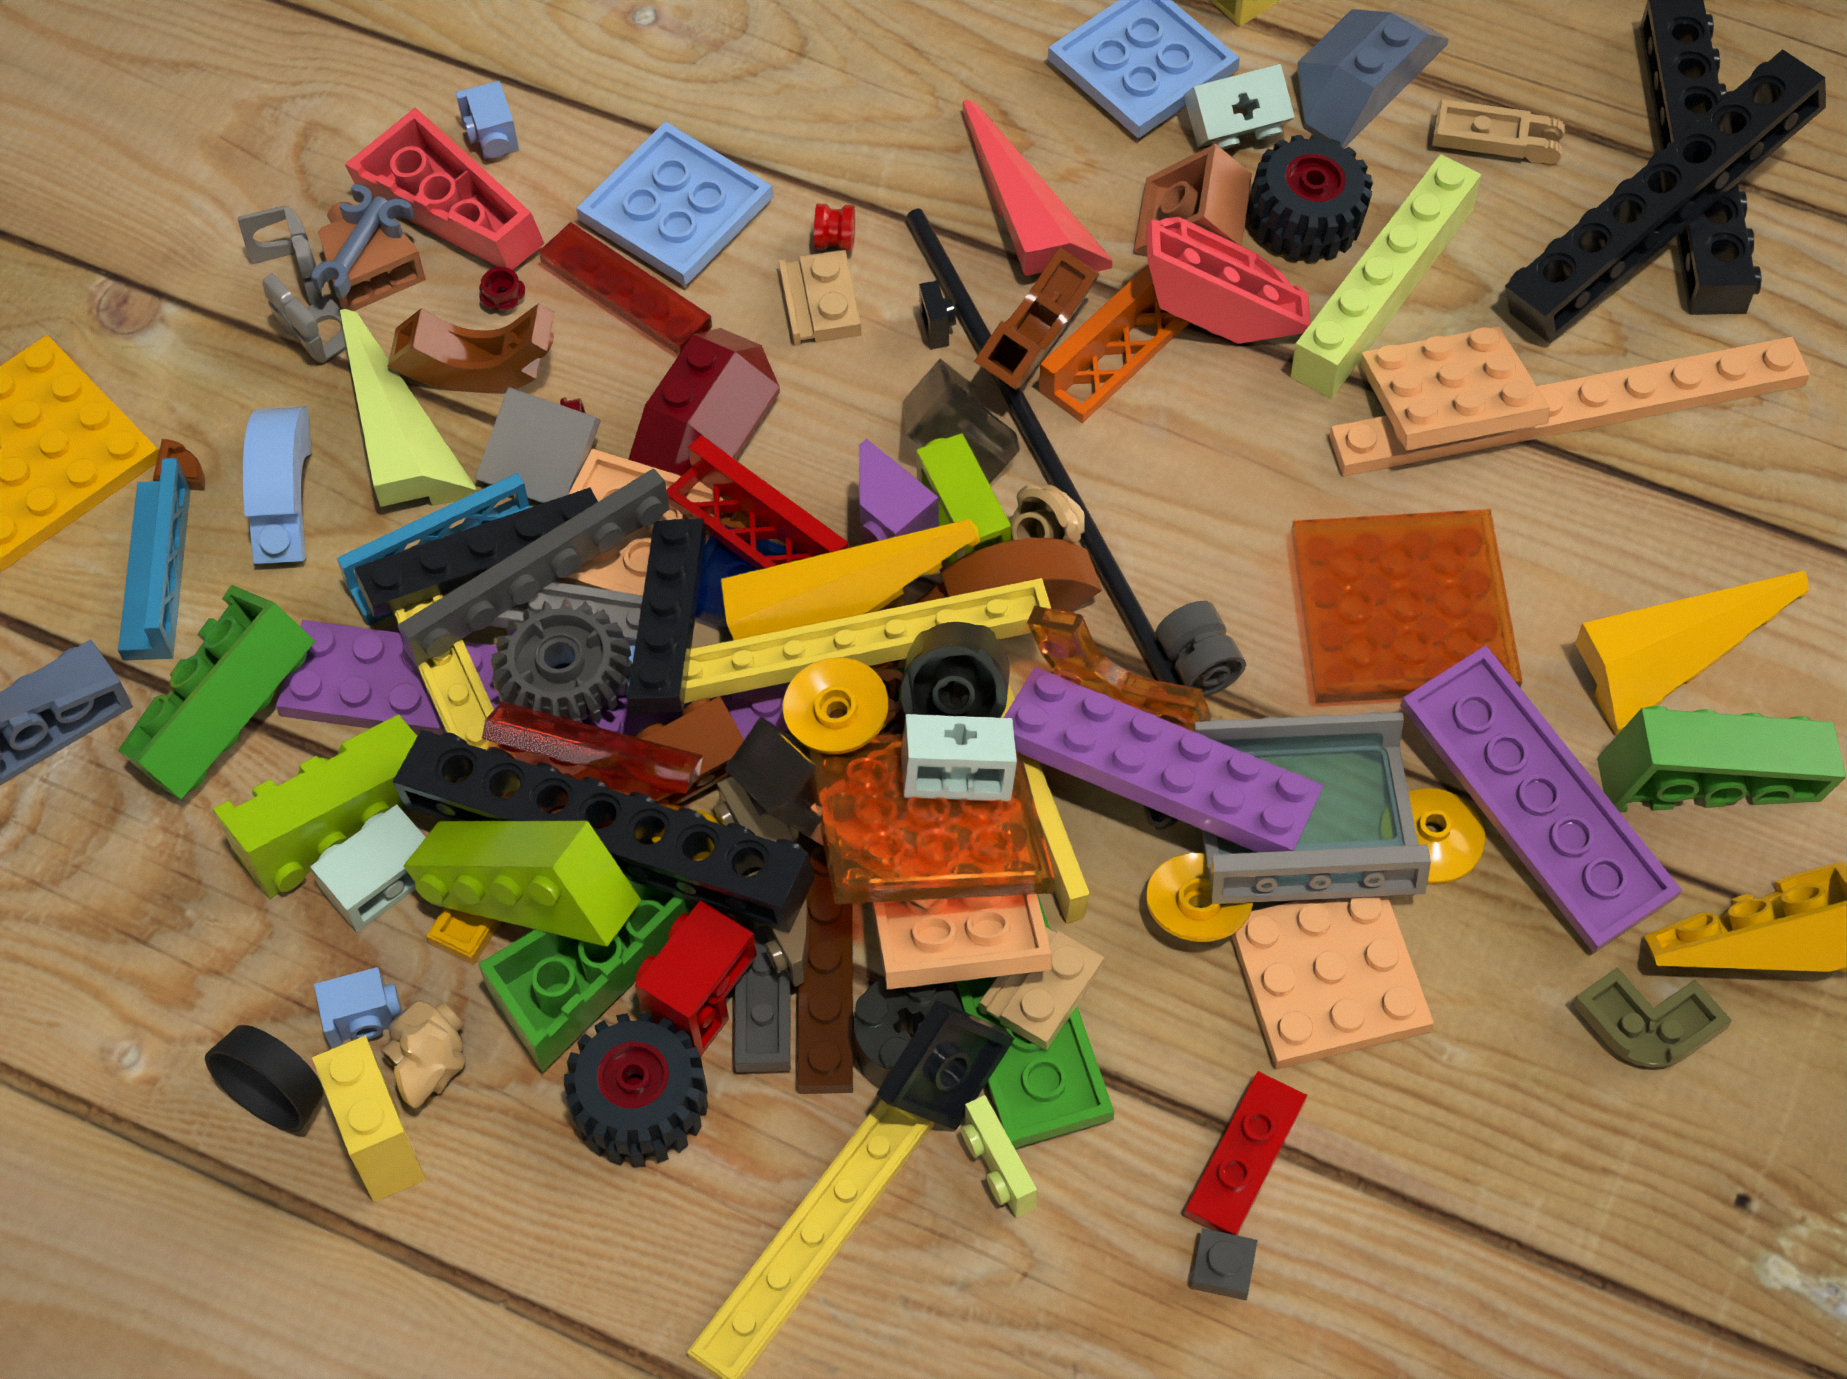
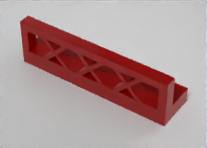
[667,435,849,570]

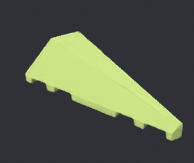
[340,309,476,507]

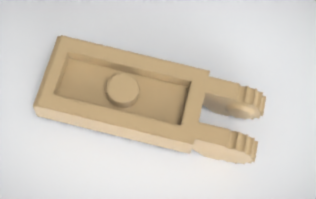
[1432,99,1565,165]

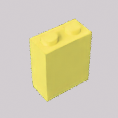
[312,1035,426,1202]

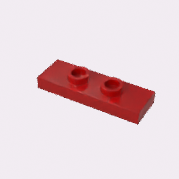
[1184,1071,1307,1236]

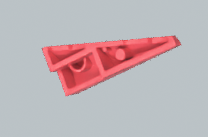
[963,100,1112,276]

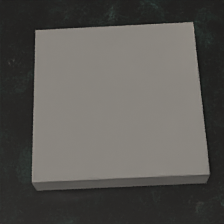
[475,387,601,503]

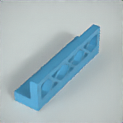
[118,458,191,661]
[337,473,531,626]

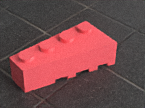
[345,107,545,270]

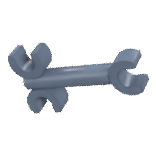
[311,184,415,299]

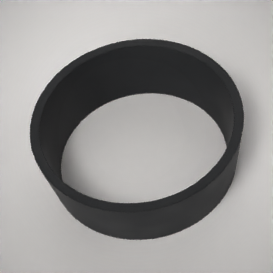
[205,1025,323,1132]

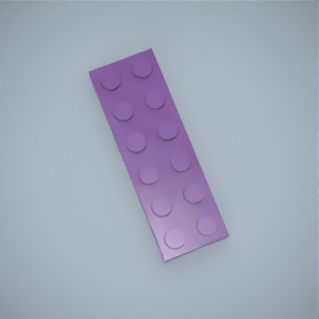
[1400,645,1682,953]
[1003,667,1324,852]

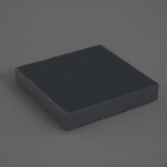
[877,1000,1015,1130]

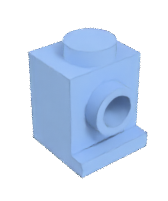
[455,81,519,160]
[314,967,403,1049]

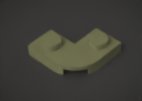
[1572,967,1732,1067]

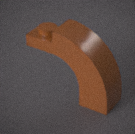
[974,247,1099,390]
[387,303,554,393]
[915,538,1102,616]

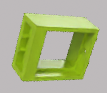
[916,433,1012,565]

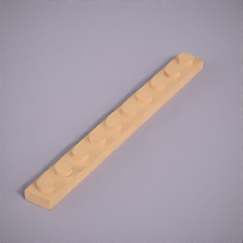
[1329,336,1810,477]

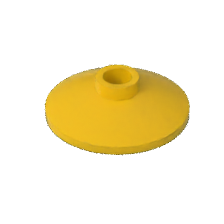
[783,657,889,754]
[1379,788,1485,885]
[1146,853,1253,942]

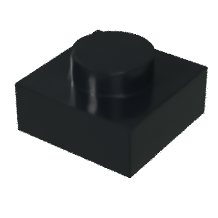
[919,280,956,350]

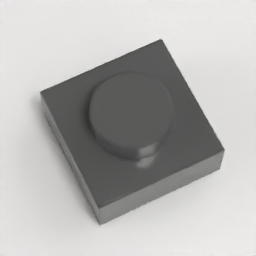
[1191,1228,1258,1301]

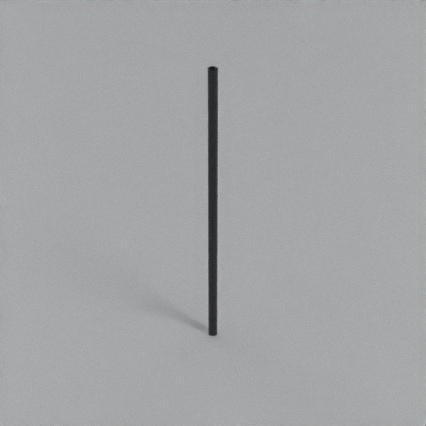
[906,208,1186,700]

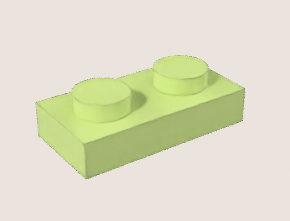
[960,1095,1037,1218]

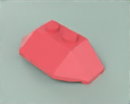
[1146,217,1311,344]

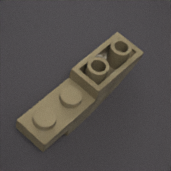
[714,775,810,987]

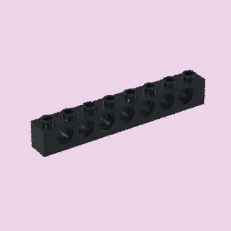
[1640,0,1762,315]
[1505,49,1826,344]
[393,729,815,933]

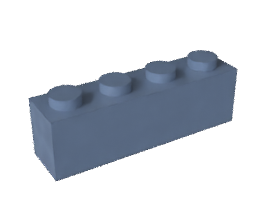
[0,640,133,785]

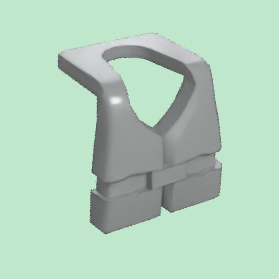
[238,206,323,306]
[262,273,347,363]

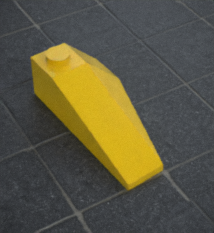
[1644,861,1847,972]

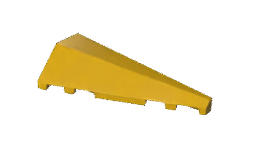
[721,519,980,640]
[1575,570,1809,735]

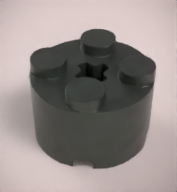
[901,622,1010,718]
[854,977,963,1089]

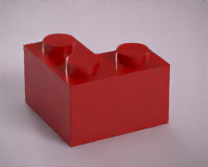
[635,900,757,1056]

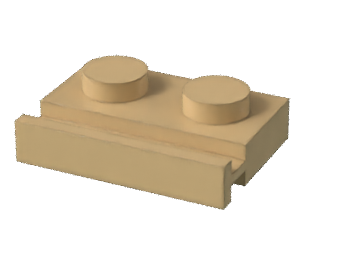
[779,250,862,346]
[979,927,1105,1051]

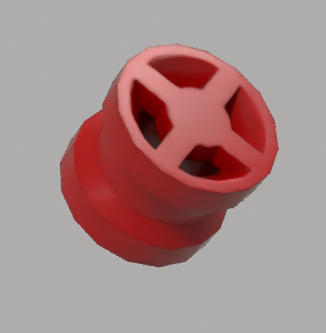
[814,203,855,252]

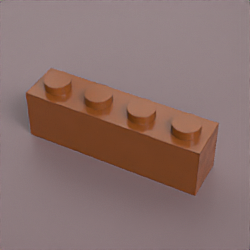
[549,696,755,829]

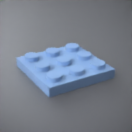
[1048,0,1240,139]
[576,121,773,286]

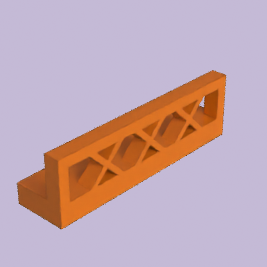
[1039,265,1190,424]

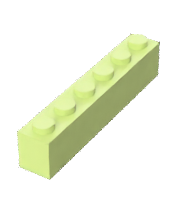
[1290,154,1482,399]

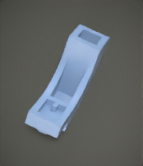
[243,406,312,564]

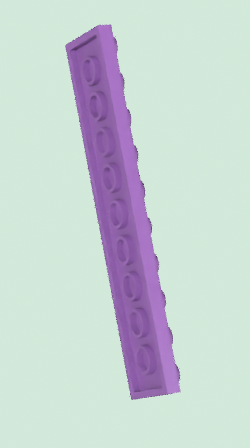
[276,620,790,778]

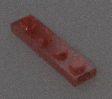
[539,222,712,355]
[482,701,703,794]

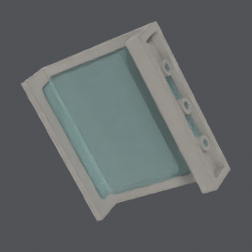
[1194,712,1431,904]

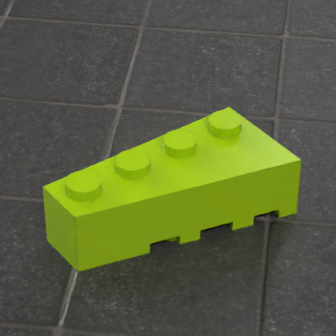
[212,714,417,899]
[403,821,641,947]

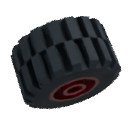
[1247,134,1373,262]
[564,1013,708,1167]

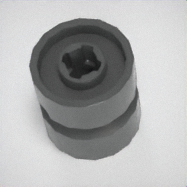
[1155,601,1246,697]

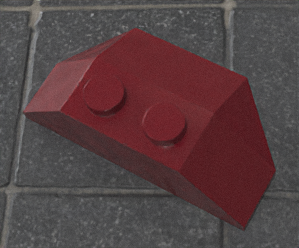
[628,328,780,476]

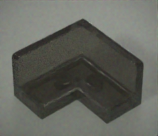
[903,359,1020,484]
[725,717,836,836]

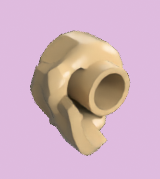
[1010,485,1085,544]
[380,1001,466,1108]

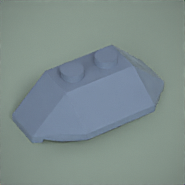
[1297,9,1449,149]

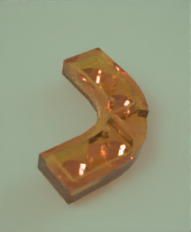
[1027,606,1212,731]

